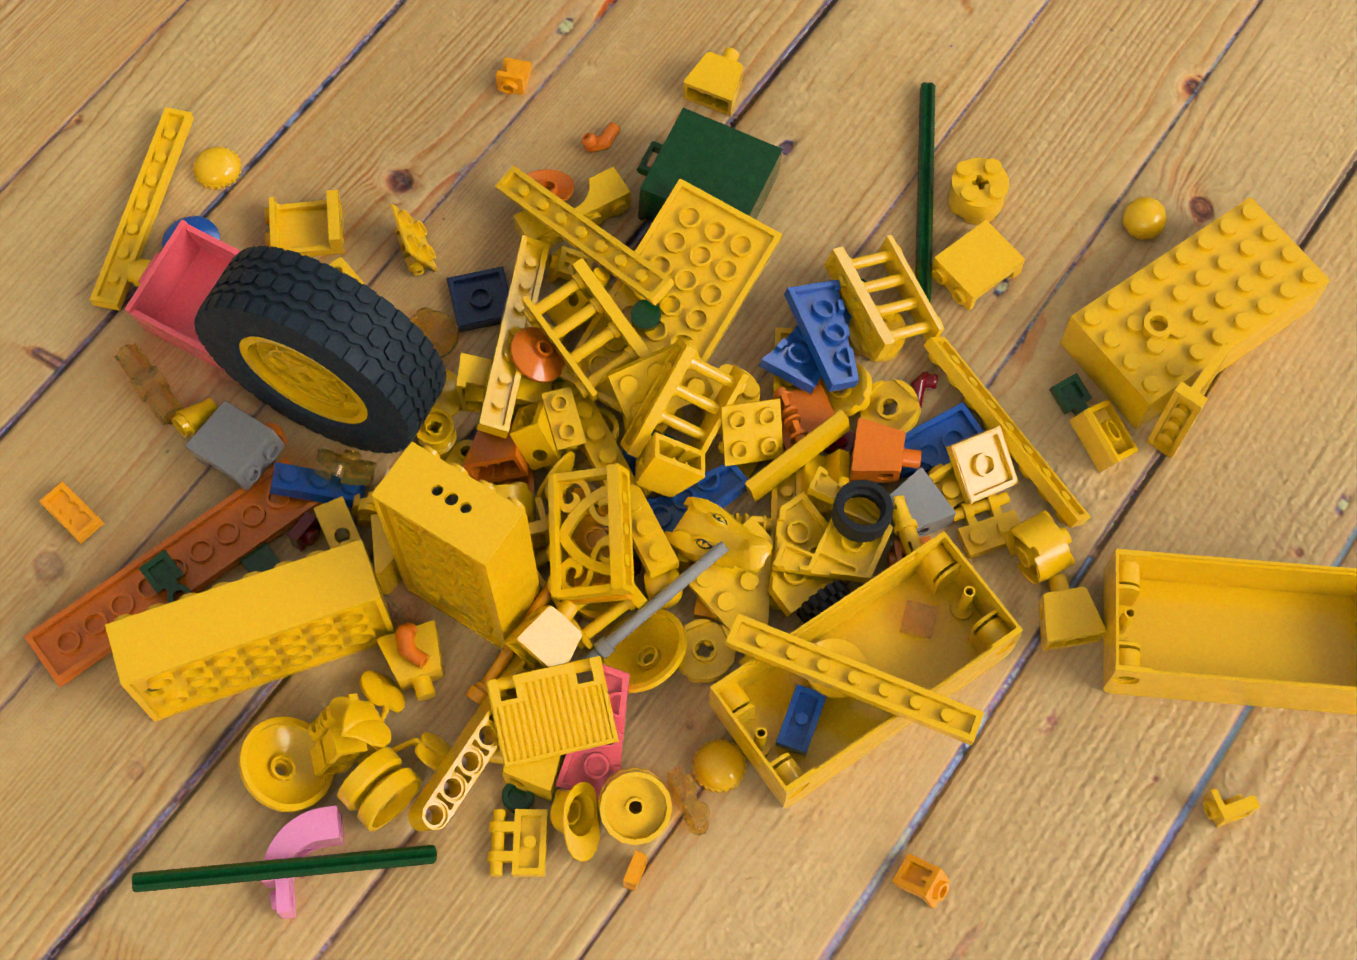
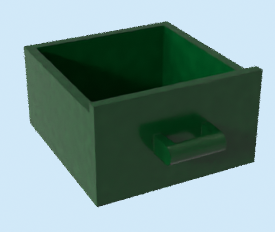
[636,107,783,222]

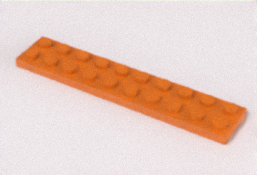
[24,458,322,688]

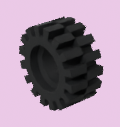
[796,580,851,624]

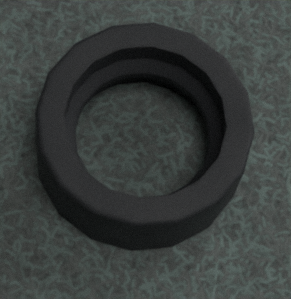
[831,479,894,543]

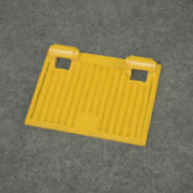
[485,656,619,768]

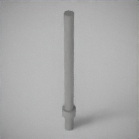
[580,541,729,660]

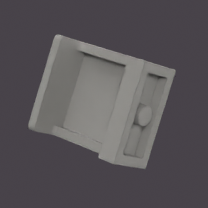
[185,401,285,491]

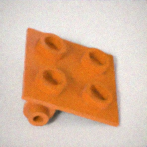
[767,382,835,450]

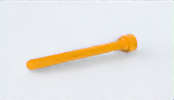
[465,582,552,705]

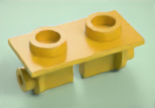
[541,386,587,453]

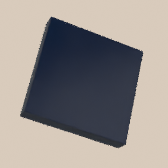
[446,266,508,333]

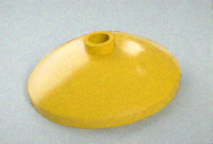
[601,609,687,693]
[238,717,334,812]

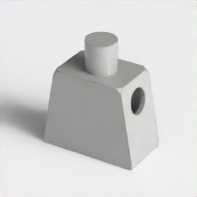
[889,468,956,537]

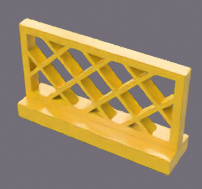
[1146,343,1232,459]

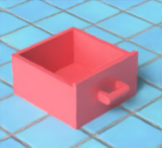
[125,220,240,372]

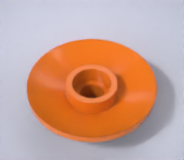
[527,169,575,201]
[510,327,565,383]

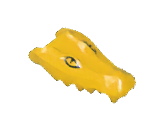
[664,497,773,575]

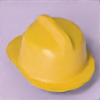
[550,782,600,861]

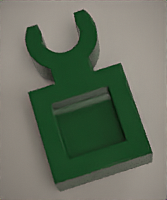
[1049,373,1092,417]
[139,550,192,603]

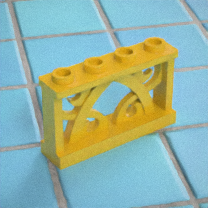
[545,463,635,601]

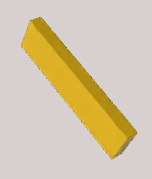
[745,410,851,502]

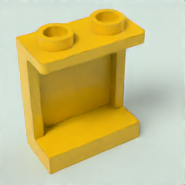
[264,189,345,257]
[932,220,1025,310]

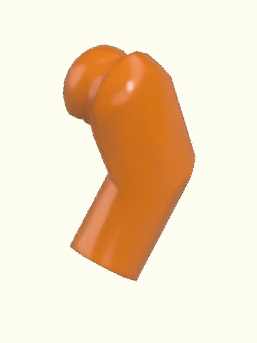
[581,122,621,153]

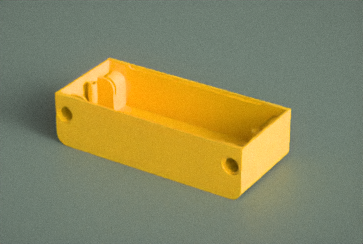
[709,531,1023,809]
[1103,549,1357,715]

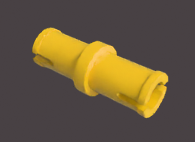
[892,495,922,556]

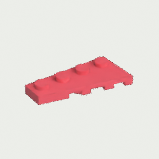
[555,664,630,801]

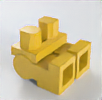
[308,693,375,776]

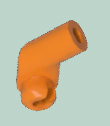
[395,622,430,669]

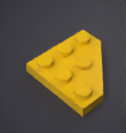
[768,491,839,617]
[688,516,773,630]

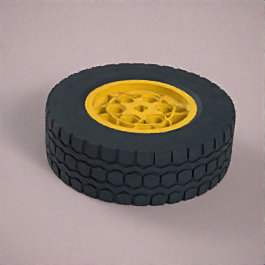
[194,246,446,454]

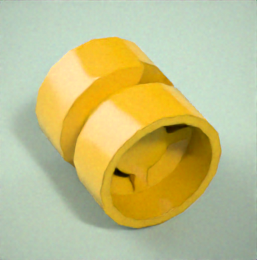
[416,408,458,461]

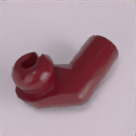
[910,371,938,408]

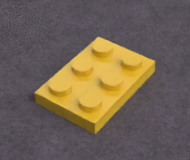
[606,336,714,426]

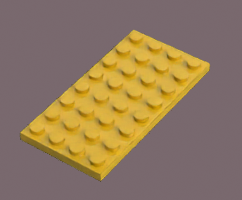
[559,179,783,435]

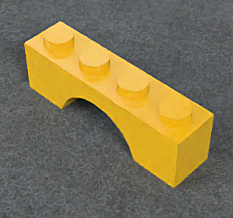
[513,166,631,249]

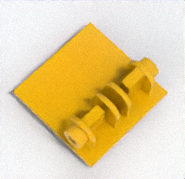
[389,203,438,276]
[718,398,783,466]

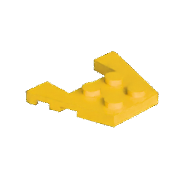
[771,466,894,583]

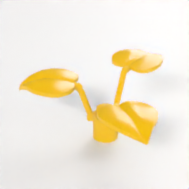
[341,670,451,771]

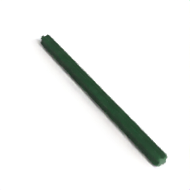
[915,82,936,302]
[132,845,437,892]

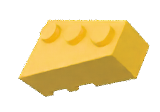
[456,353,555,415]

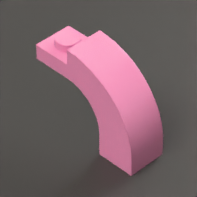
[261,805,344,919]

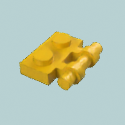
[953,491,1020,560]
[487,809,548,877]

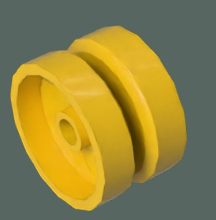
[337,747,422,832]
[598,766,672,845]

